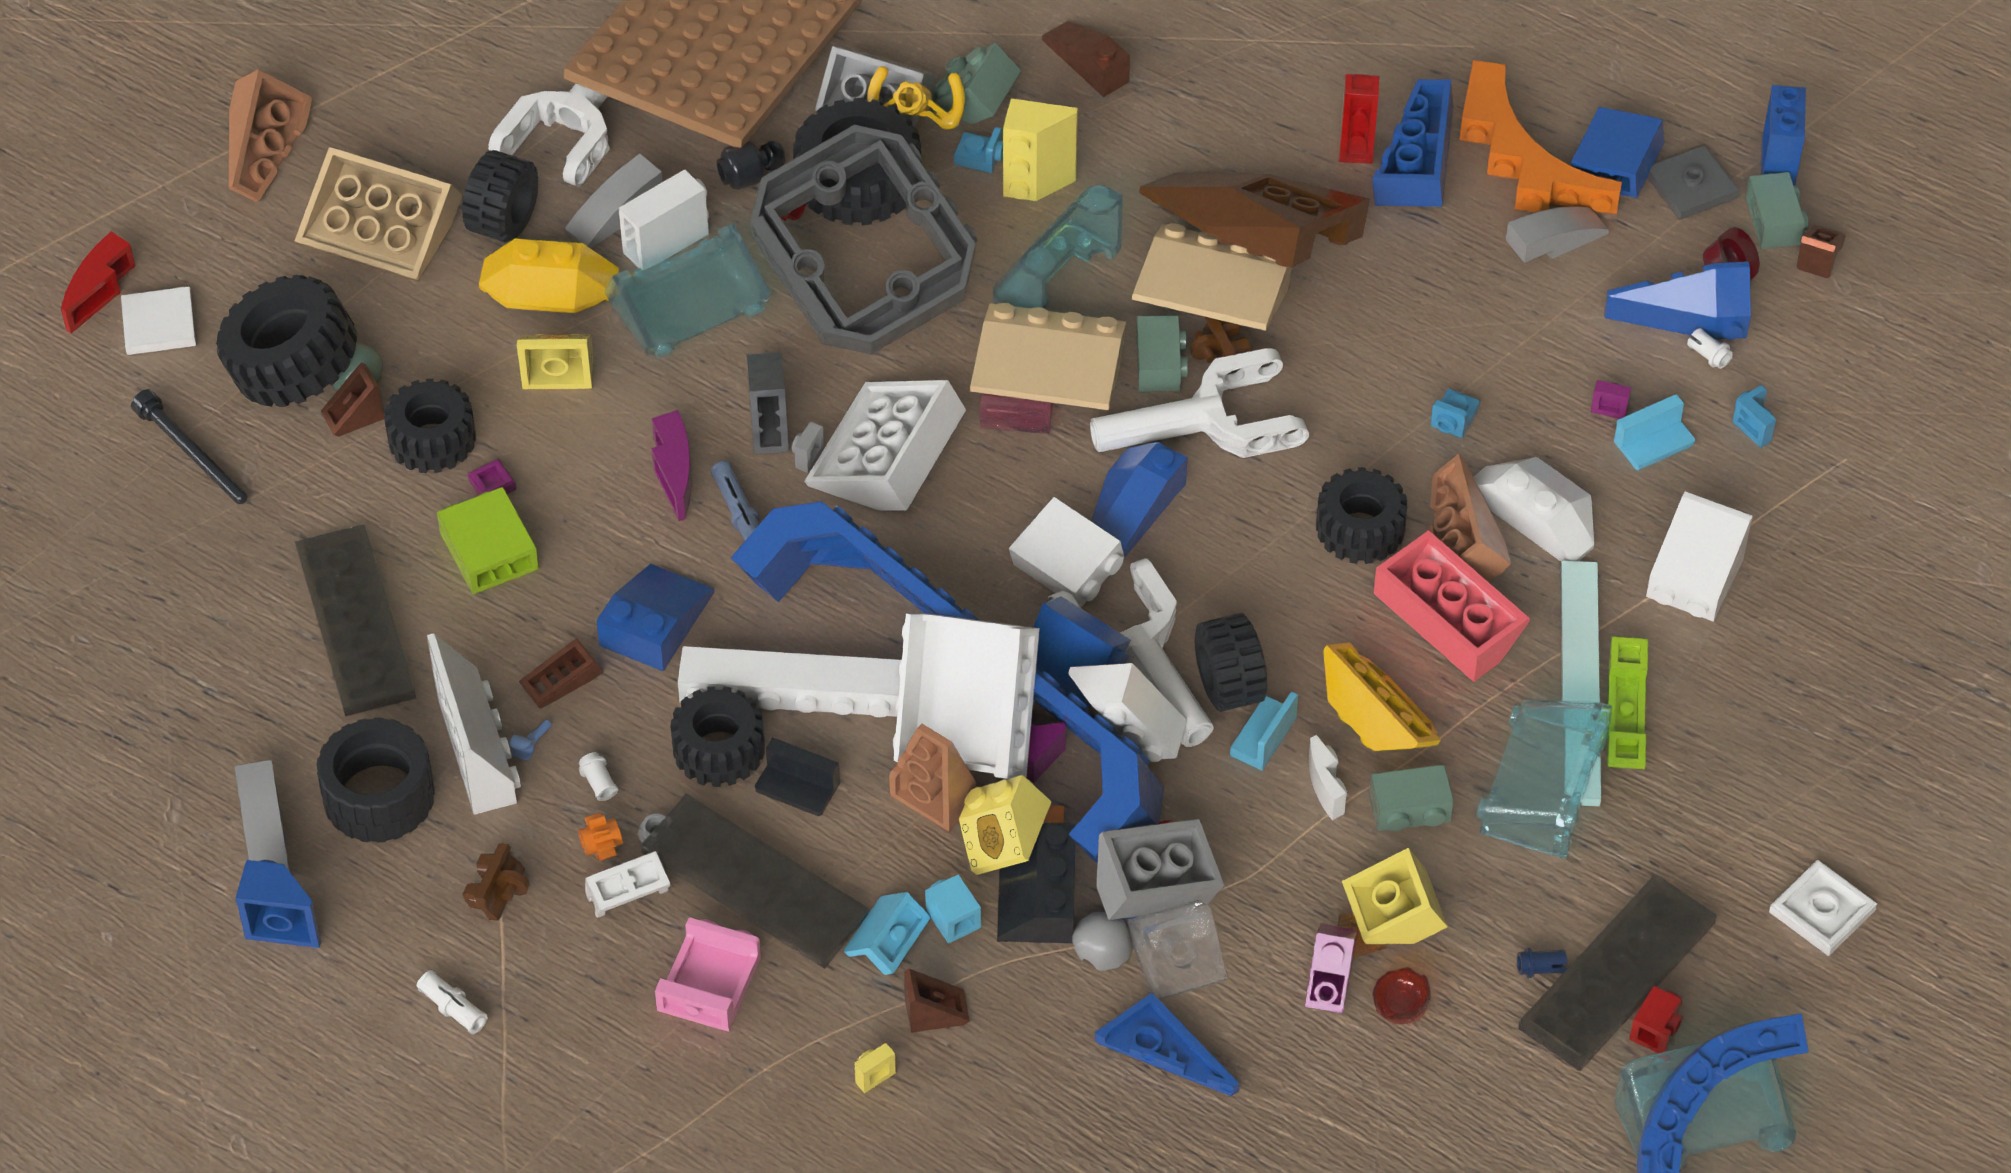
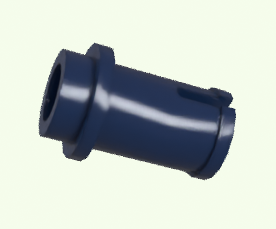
[1517,948,1567,978]

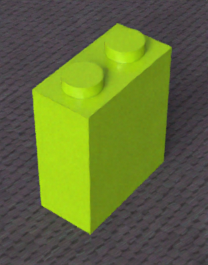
[437,487,539,595]

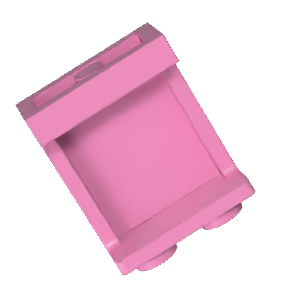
[655,918,761,1032]

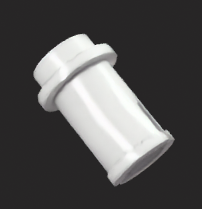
[1687,328,1733,369]
[579,752,618,801]

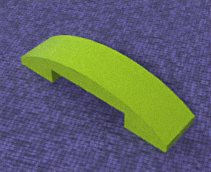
[1607,636,1648,770]

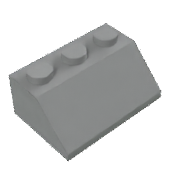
[815,46,935,127]
[1096,819,1224,920]

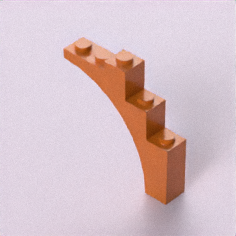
[1459,60,1622,214]

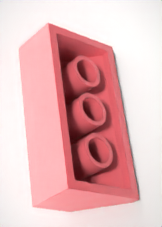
[1374,530,1530,682]

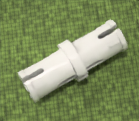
[417,970,488,1034]

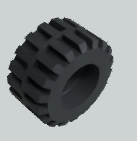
[462,150,539,243]
[384,378,476,473]
[1316,467,1408,564]
[1194,613,1267,712]
[670,686,765,787]

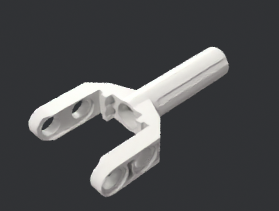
[489,84,610,187]
[1090,348,1309,458]
[1048,558,1213,747]

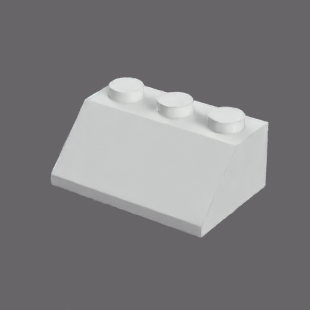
[1068,663,1187,762]

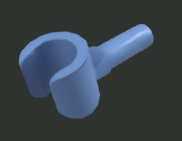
[509,720,552,760]

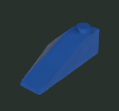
[1604,262,1751,340]
[1091,442,1187,577]

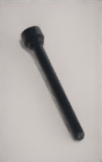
[131,389,248,504]

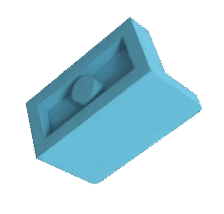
[1614,394,1695,470]
[1230,691,1299,771]
[844,892,931,975]

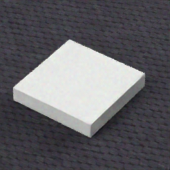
[121,286,196,355]
[1769,860,1877,956]

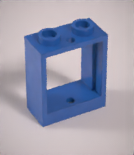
[1761,85,1806,185]

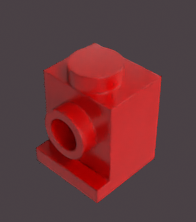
[1629,986,1683,1056]

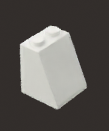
[1646,492,1752,622]

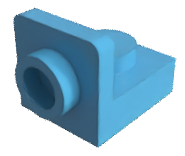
[954,127,1003,173]
[1732,385,1776,448]
[1430,388,1480,438]

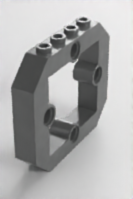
[750,125,977,354]

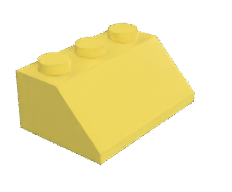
[1003,98,1078,201]

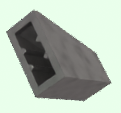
[747,352,789,454]

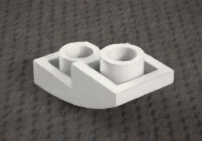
[1309,735,1347,820]

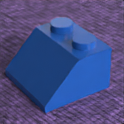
[236,860,321,948]

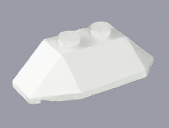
[1474,457,1594,561]

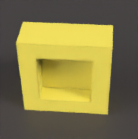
[854,1043,896,1093]

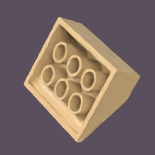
[295,147,463,281]
[1132,223,1292,331]
[970,303,1126,410]

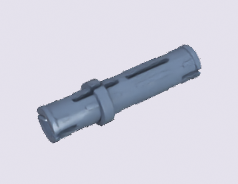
[711,461,760,541]

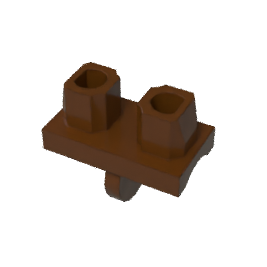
[1190,316,1251,374]
[463,843,530,921]

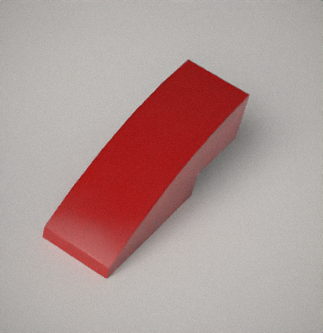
[61,231,135,333]

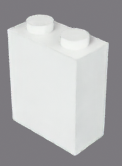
[619,169,709,273]
[1009,497,1124,608]

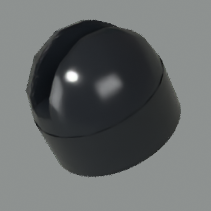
[759,141,785,171]

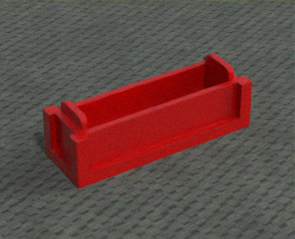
[1339,74,1380,164]

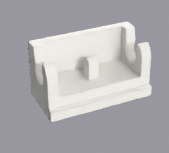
[585,851,670,918]

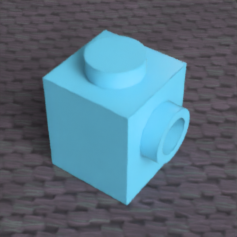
[925,874,981,944]

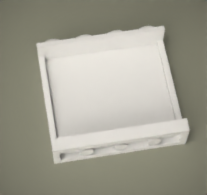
[893,613,1039,779]

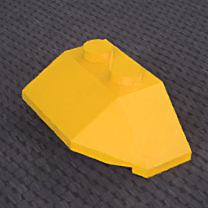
[479,239,620,313]
[1323,642,1441,751]

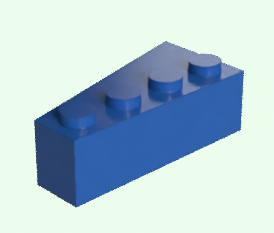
[1372,79,1453,207]

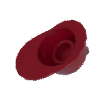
[1703,227,1760,280]

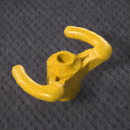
[867,66,965,130]

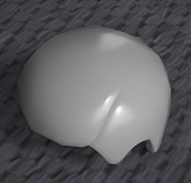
[1072,911,1133,971]

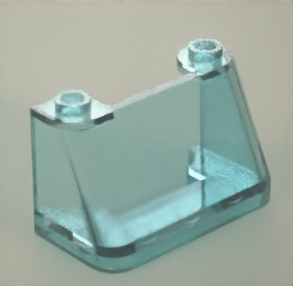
[993,185,1123,310]
[605,223,771,359]
[1476,699,1612,859]
[1614,1042,1796,1172]

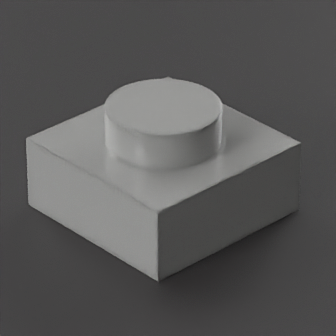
[792,421,824,473]

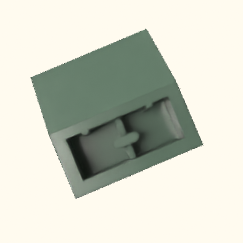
[929,43,1021,124]

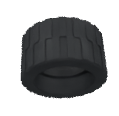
[316,717,435,843]

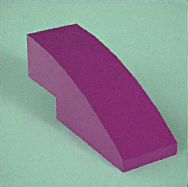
[651,410,692,521]

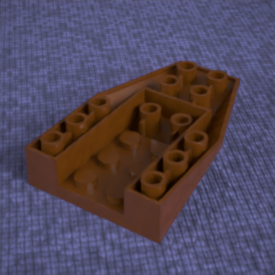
[1139,173,1370,267]

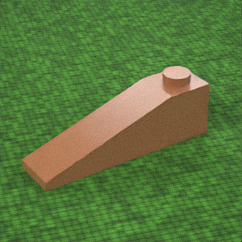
[228,69,313,202]
[1427,453,1511,582]
[889,724,976,832]

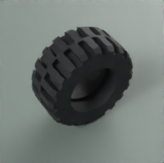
[793,98,922,225]
[216,275,357,407]

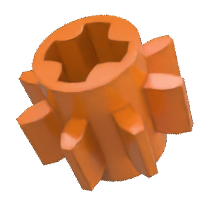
[578,812,623,861]

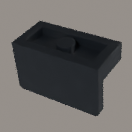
[755,737,840,816]

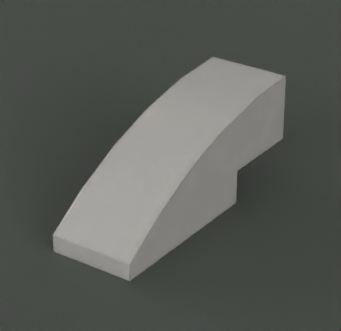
[565,154,663,248]
[1506,206,1609,263]
[234,760,290,872]

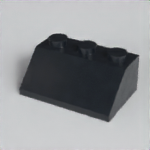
[997,823,1076,943]

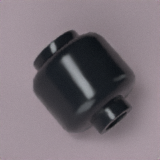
[716,141,769,190]

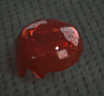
[1372,966,1431,1025]

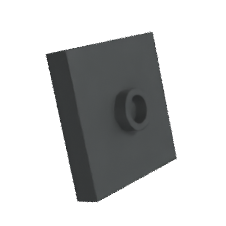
[1647,145,1739,220]

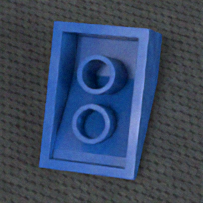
[596,564,714,671]

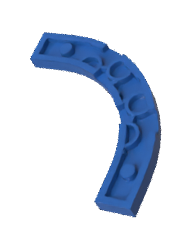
[1637,1013,1809,1173]

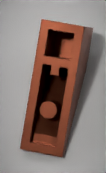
[1042,21,1130,97]

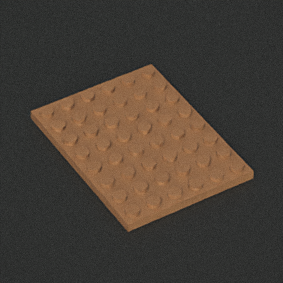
[564,0,862,148]

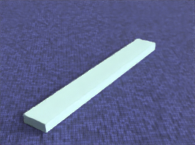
[1560,560,1601,806]

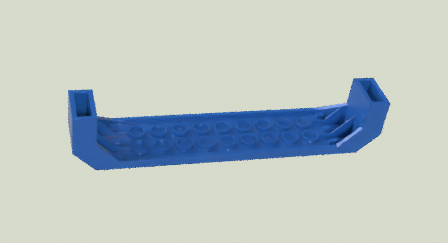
[731,502,1164,864]

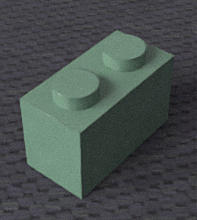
[1745,172,1808,249]
[1136,316,1188,392]
[1369,765,1454,831]

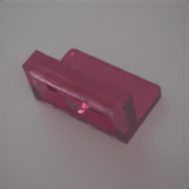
[980,393,1053,434]

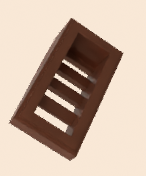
[519,638,603,709]

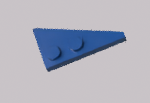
[1095,993,1239,1096]

